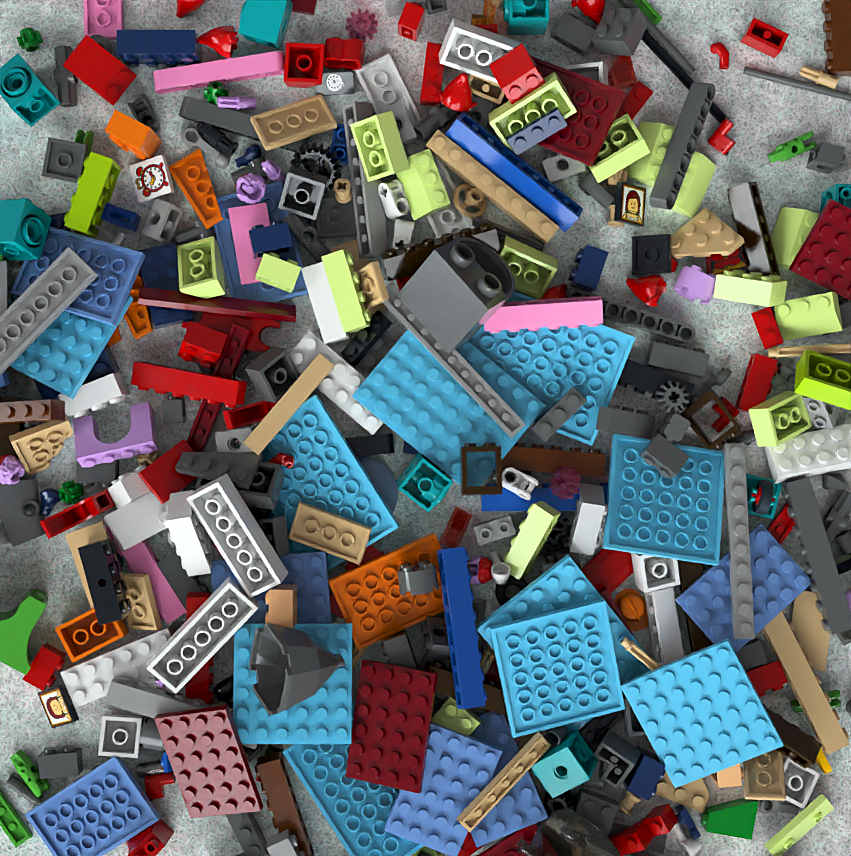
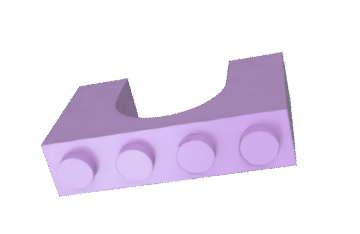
[73,402,158,468]

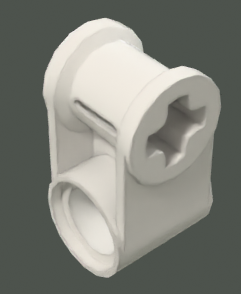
[378,179,410,219]
[392,218,415,249]
[502,467,539,500]

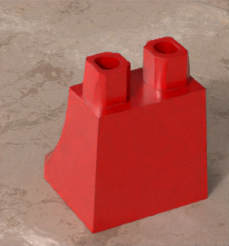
[126,818,174,856]

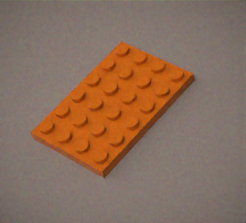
[328,532,444,650]

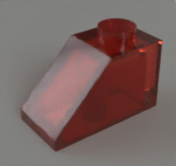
[608,55,637,90]
[438,507,473,548]

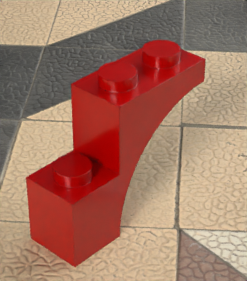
[222,399,280,431]
[40,489,115,539]
[606,803,678,856]

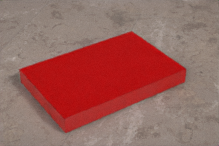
[138,439,197,505]

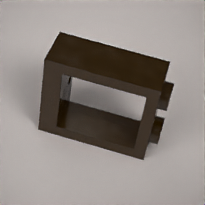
[681,390,743,450]
[460,443,502,496]

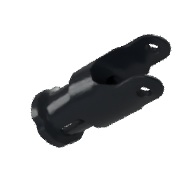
[197,122,239,158]

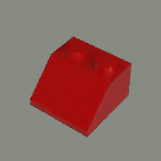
[283,42,325,88]
[489,43,545,104]

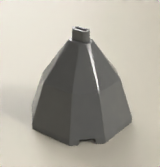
[249,623,345,716]

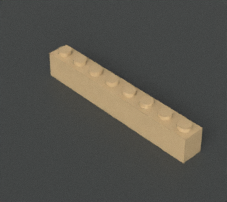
[424,130,559,244]
[762,609,850,754]

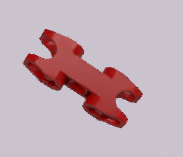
[181,312,282,352]

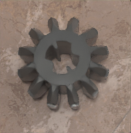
[656,381,689,414]

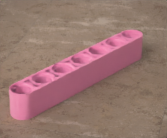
[153,51,285,94]

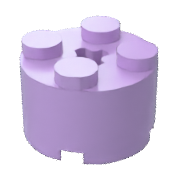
[673,265,716,305]

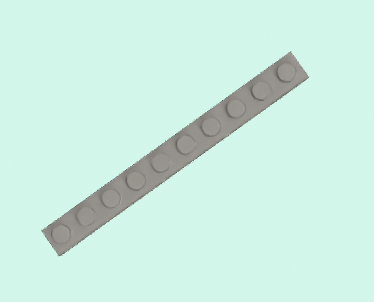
[383,282,526,438]
[723,443,755,639]

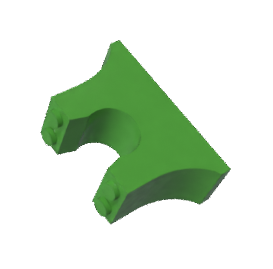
[0,588,48,675]

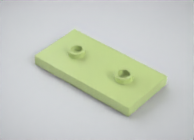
[764,794,834,856]

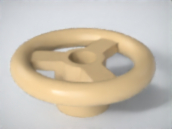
[453,183,487,219]

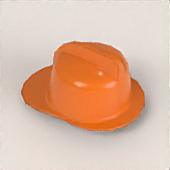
[614,588,649,632]

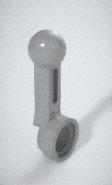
[181,127,230,168]
[757,800,807,816]

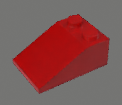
[62,35,137,106]

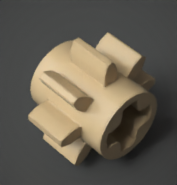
[605,168,628,186]
[136,450,160,467]

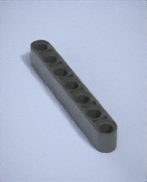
[649,82,716,210]
[178,96,310,153]
[567,289,696,343]

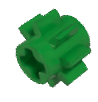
[17,27,43,52]
[204,82,228,105]
[59,480,84,505]

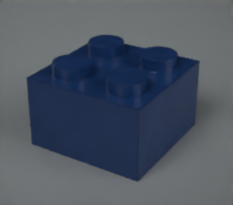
[249,220,293,259]
[568,244,609,293]
[623,746,666,801]

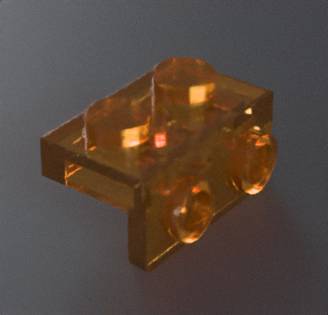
[471,0,496,25]

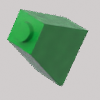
[700,797,758,840]

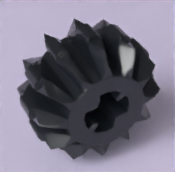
[543,790,577,819]

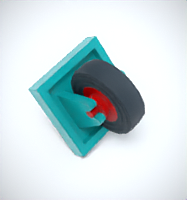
[746,474,782,519]

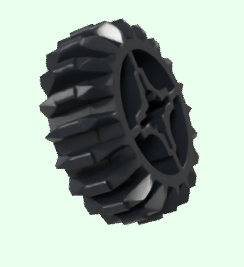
[290,142,342,194]

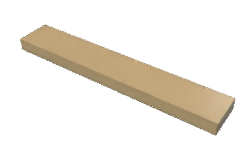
[243,353,334,456]
[456,732,551,832]

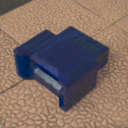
[101,203,141,232]

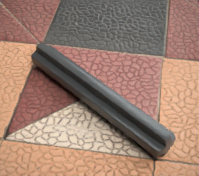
[472,216,545,252]

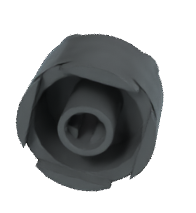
[397,560,439,595]
[139,716,166,751]

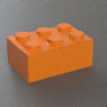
[104,110,162,161]
[55,608,130,663]

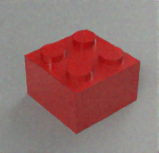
[177,321,227,369]

